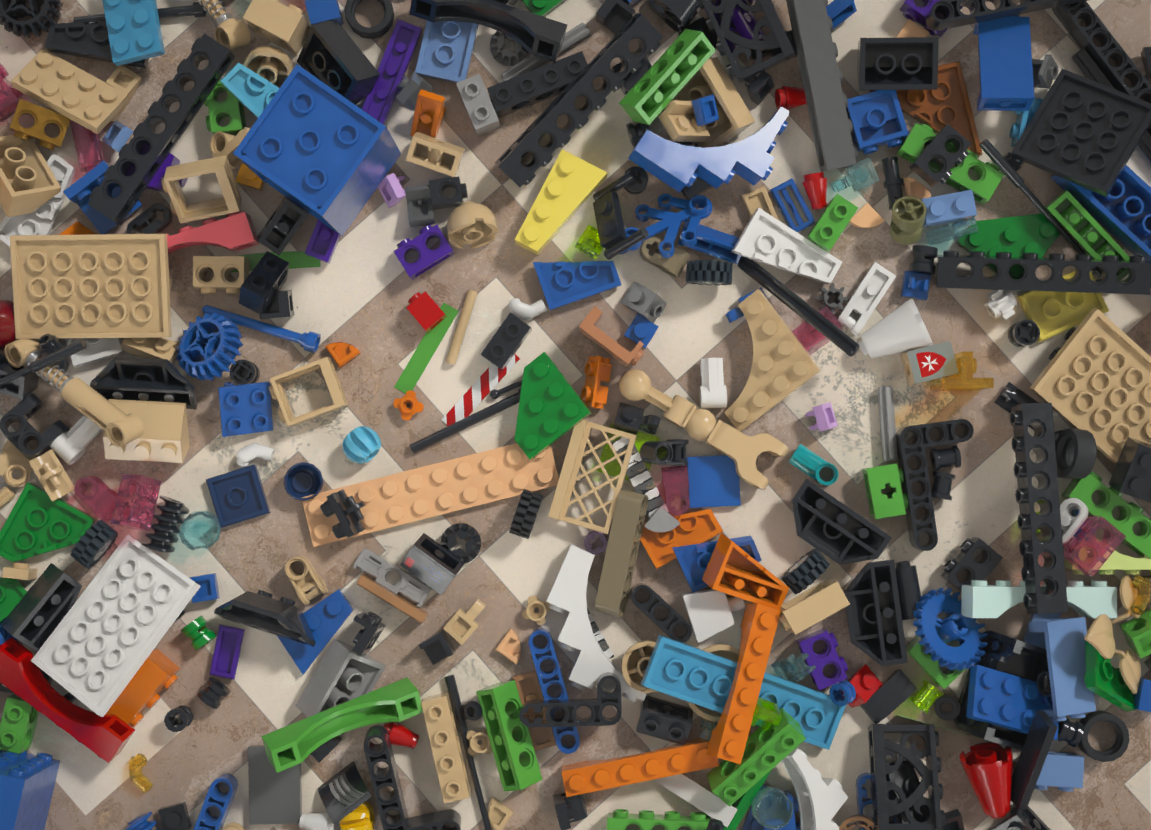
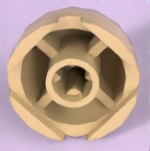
[243,45,293,88]
[447,201,499,249]
[621,640,657,693]

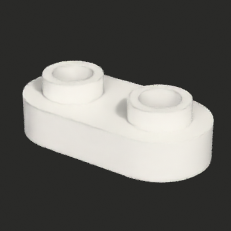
[1060,498,1088,545]

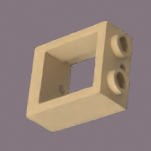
[162,155,242,223]
[269,357,349,427]
[778,578,850,635]

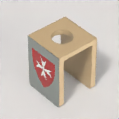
[900,341,958,386]

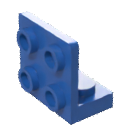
[63,160,142,234]

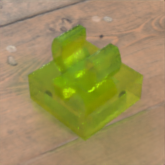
[575,224,604,260]
[751,697,782,731]

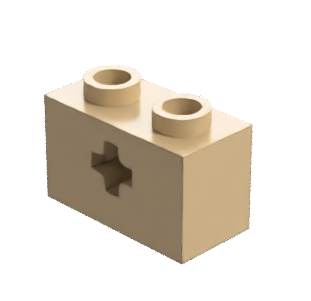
[406,132,465,177]

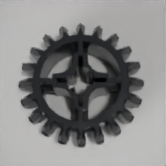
[0,0,63,38]

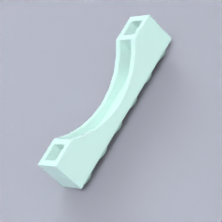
[961,580,1117,618]

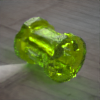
[909,679,943,714]

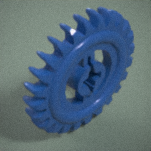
[913,587,988,671]

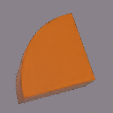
[325,342,361,368]

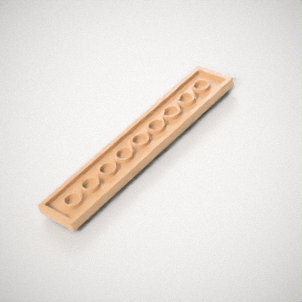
[301,443,559,547]

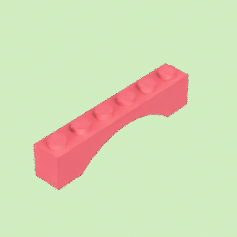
[167,210,259,254]

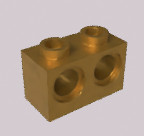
[9,99,71,151]

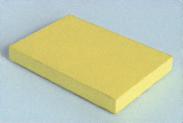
[1017,270,1109,342]

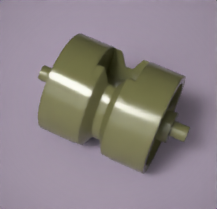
[889,196,926,245]

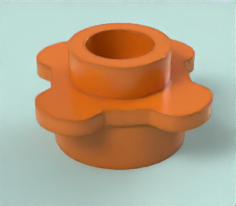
[393,390,424,421]

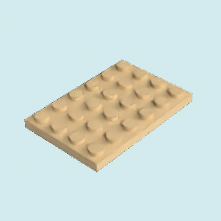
[10,234,172,339]
[1029,308,1151,465]

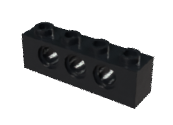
[487,51,588,118]

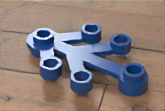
[625,193,712,258]

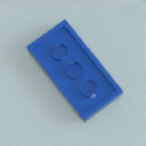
[966,665,1059,740]

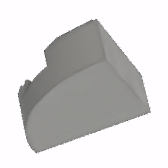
[644,506,680,532]

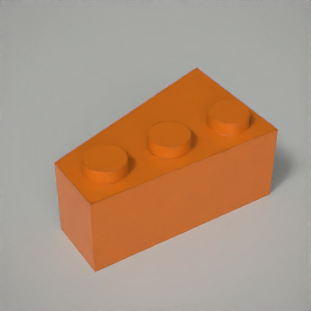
[702,532,789,610]
[106,649,180,728]

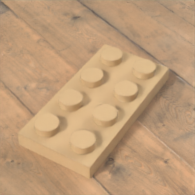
[11,49,129,134]

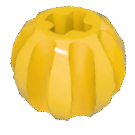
[340,802,375,830]

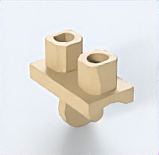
[29,449,76,502]

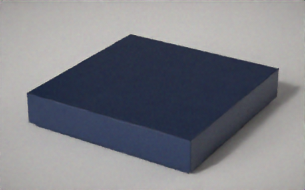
[206,464,271,528]

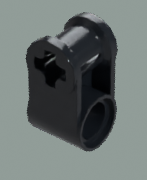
[640,439,689,466]

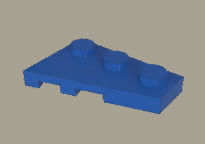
[533,261,622,311]
[672,536,762,593]
[277,589,354,674]

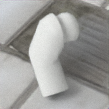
[508,298,547,320]

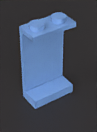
[1028,617,1096,721]

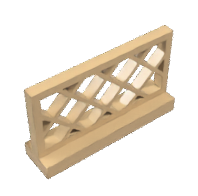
[548,420,637,534]

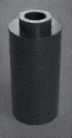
[895,561,921,620]

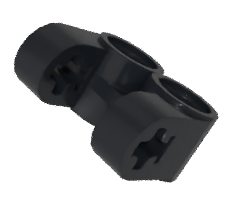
[649,0,700,33]
[0,393,70,460]

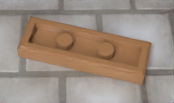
[356,573,429,623]
[512,670,557,751]

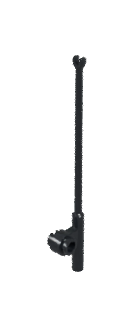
[979,139,1102,278]
[0,334,87,386]
[444,674,491,830]

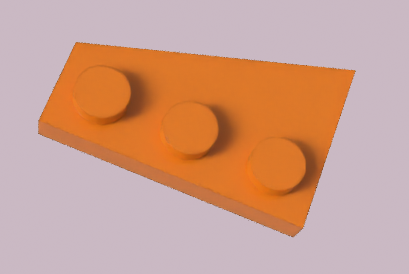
[640,509,723,569]

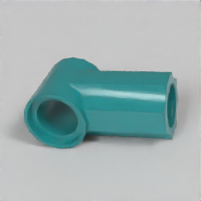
[788,443,838,486]

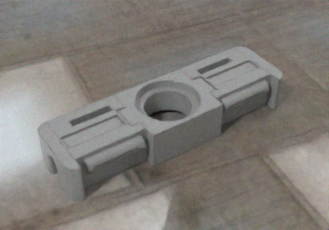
[354,548,431,607]

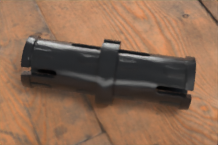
[881,157,904,210]

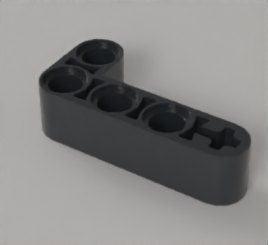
[519,672,622,727]

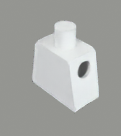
[681,589,745,643]

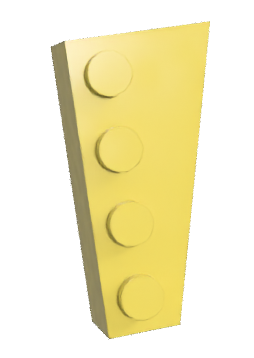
[515,149,607,255]

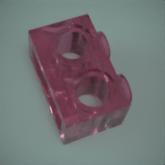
[110,474,162,531]
[1063,516,1126,577]

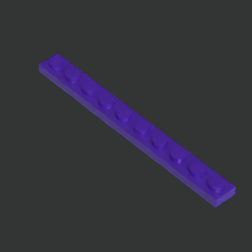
[305,19,422,264]

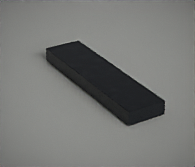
[1011,711,1058,810]

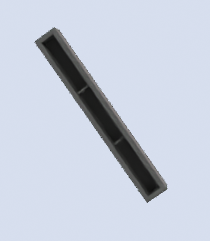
[786,0,858,172]

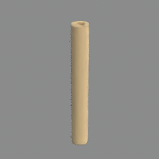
[446,289,478,365]

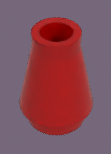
[774,86,807,110]
[802,171,827,210]
[383,722,419,750]

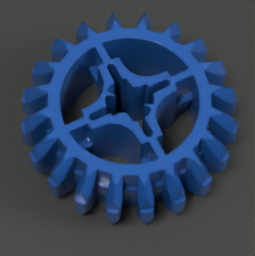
[175,312,243,381]

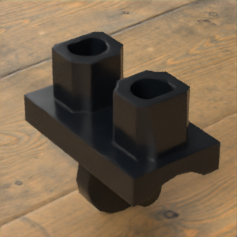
[320,489,366,539]

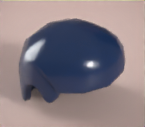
[283,462,323,501]

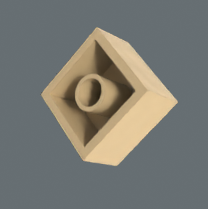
[243,0,311,55]

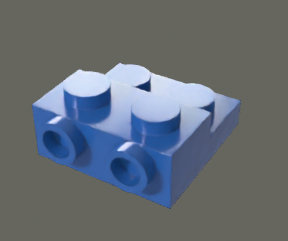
[846,90,909,155]

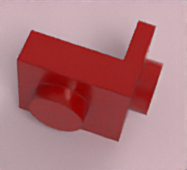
[840,664,882,708]

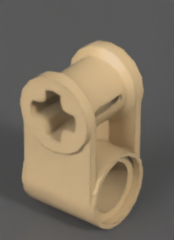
[285,555,329,606]

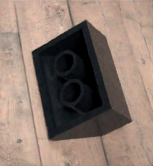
[297,20,380,105]
[857,37,939,90]

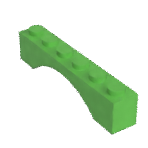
[261,677,423,773]

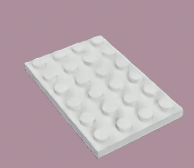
[31,534,201,717]

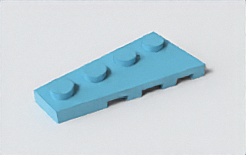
[220,63,279,119]

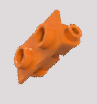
[581,356,612,409]

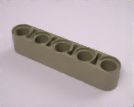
[595,489,648,618]

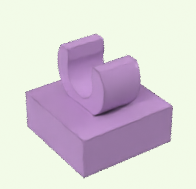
[378,173,406,208]
[805,402,838,432]

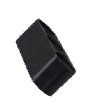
[630,583,692,643]

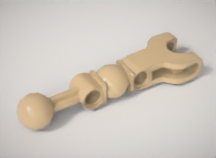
[619,369,788,490]

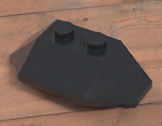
[90,356,197,409]
[792,479,892,565]
[844,559,908,666]
[214,590,316,647]

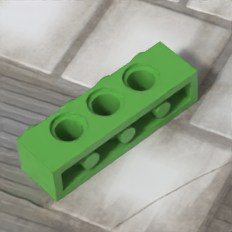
[619,29,716,125]
[896,123,1004,205]
[1044,189,1129,281]
[1061,471,1151,559]
[476,680,542,791]
[707,708,806,807]
[607,809,711,830]

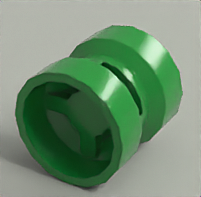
[181,615,217,651]

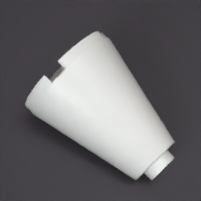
[858,298,933,358]

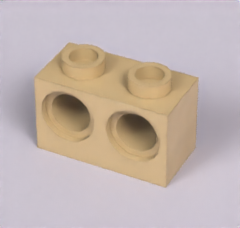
[193,256,249,294]

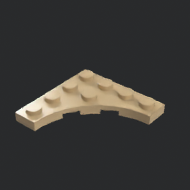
[724,289,822,432]

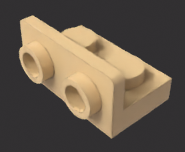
[658,100,710,142]

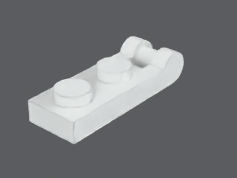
[835,262,896,336]

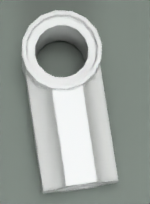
[699,358,727,408]
[50,415,102,465]

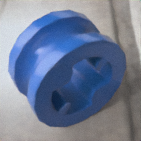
[829,680,856,707]

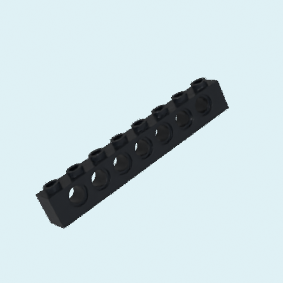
[495,13,663,187]
[88,33,235,225]
[936,250,1151,295]
[1010,403,1068,614]

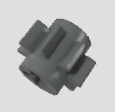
[815,283,849,315]

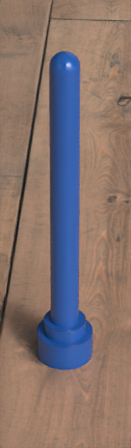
[202,305,321,353]

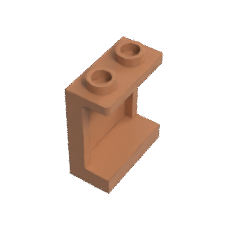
[579,306,644,368]

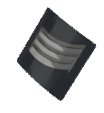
[318,761,371,824]

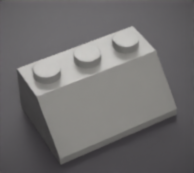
[296,639,386,733]

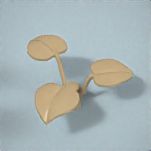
[1084,574,1143,694]

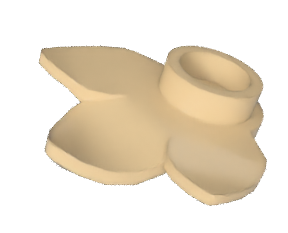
[0,440,38,487]

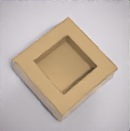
[2,562,38,580]

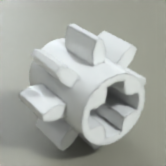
[984,290,1017,320]

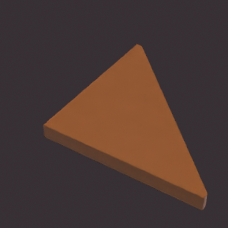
[868,61,983,157]

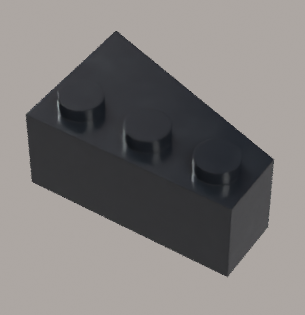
[1,563,82,652]

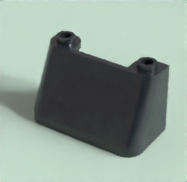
[954,630,1049,750]

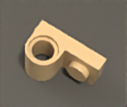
[210,127,250,170]

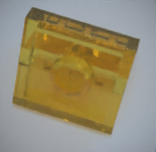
[930,352,994,391]

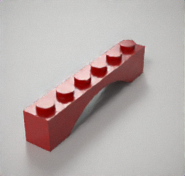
[0,637,135,763]

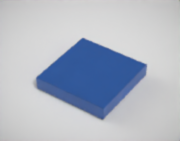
[687,455,741,508]

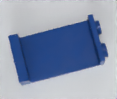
[973,15,1034,111]

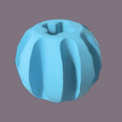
[342,426,381,464]

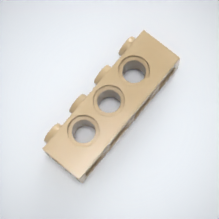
[421,692,472,804]

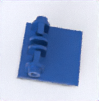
[218,381,273,437]

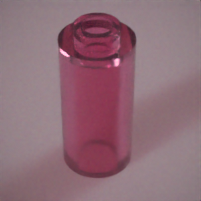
[70,120,105,173]

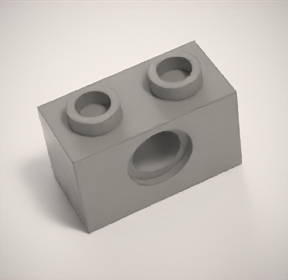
[456,74,500,136]

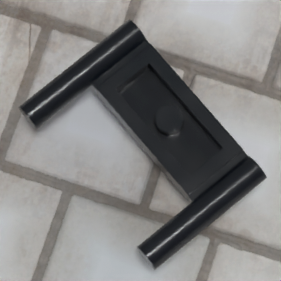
[593,170,649,260]

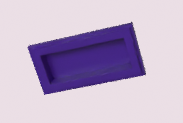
[209,624,245,680]

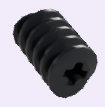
[142,495,190,553]

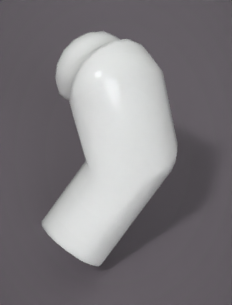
[236,443,275,467]

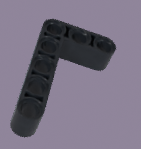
[896,419,974,551]
[364,725,461,830]

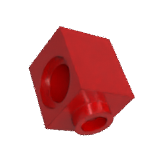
[406,291,447,333]

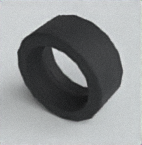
[344,0,394,39]
[1055,428,1097,479]
[1078,710,1130,762]

